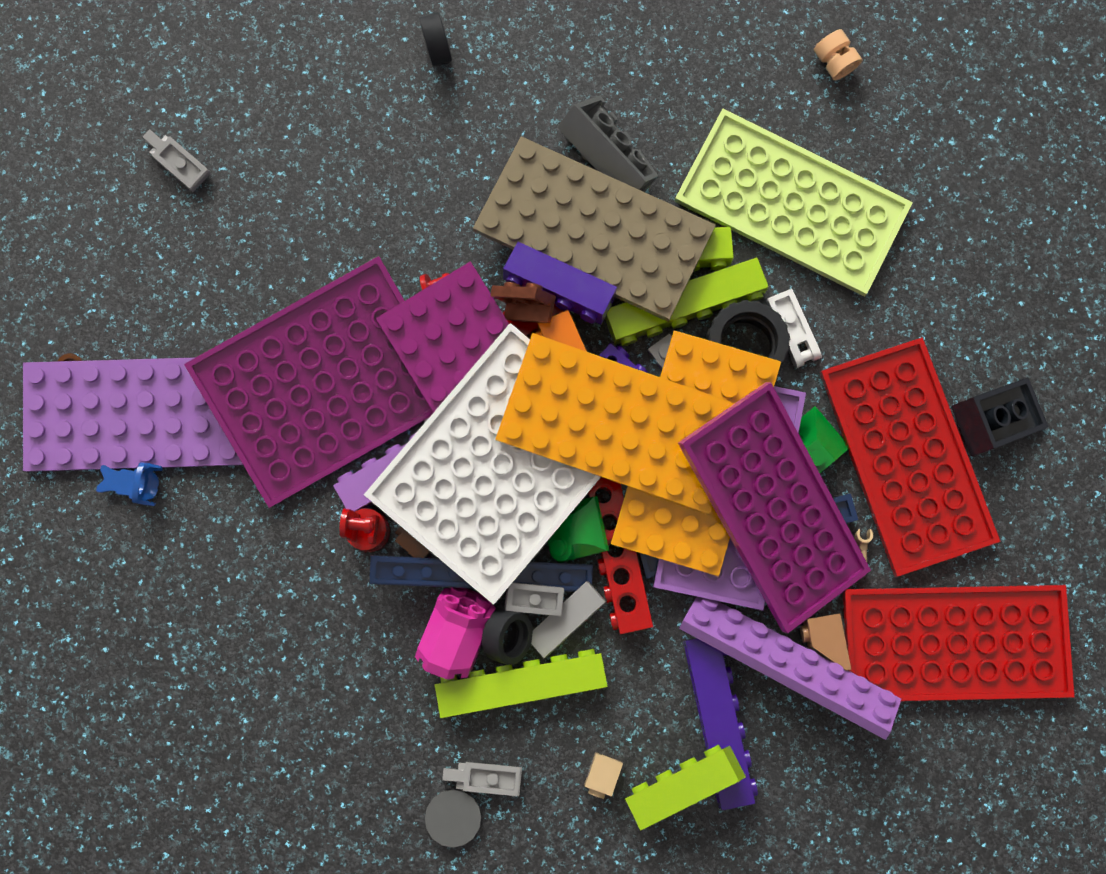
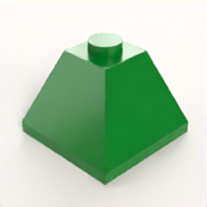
[798,406,848,473]

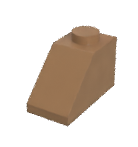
[800,614,851,670]

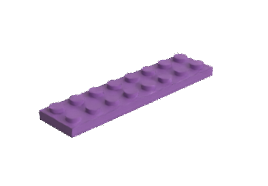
[679,597,901,740]

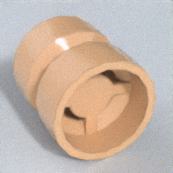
[814,29,863,81]

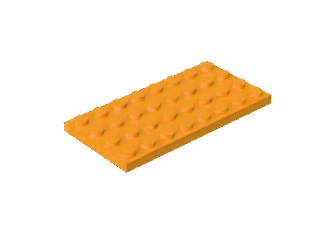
[611,331,781,576]
[495,333,735,514]

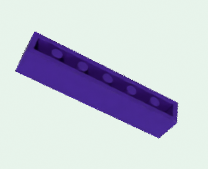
[683,638,758,810]

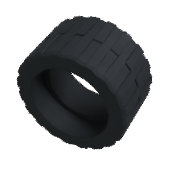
[705,300,790,369]

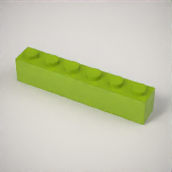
[605,258,768,346]
[435,649,607,718]

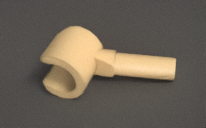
[854,529,873,562]

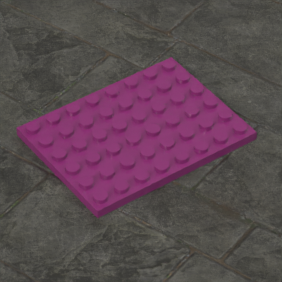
[184,256,434,508]

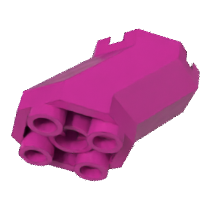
[415,587,496,679]

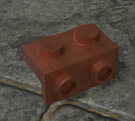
[490,282,556,323]

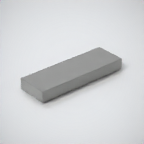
[531,581,606,658]

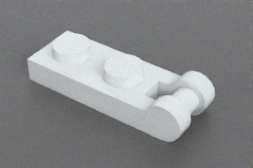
[766,289,822,368]

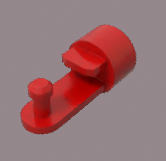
[339,508,390,552]

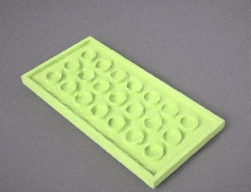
[674,109,913,297]

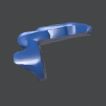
[96,462,163,506]

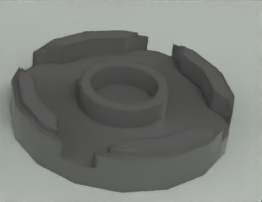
[425,789,482,848]

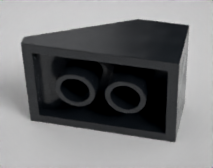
[951,377,1049,457]

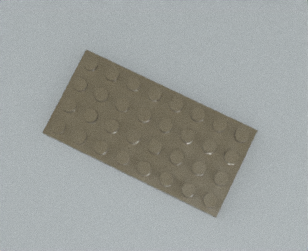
[473,136,716,322]

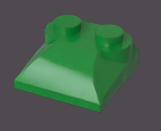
[548,496,609,563]

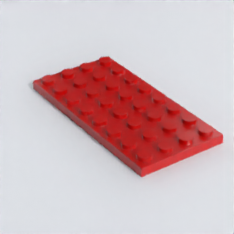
[820,337,1001,577]
[843,585,1074,701]

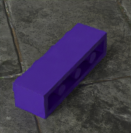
[503,242,617,325]

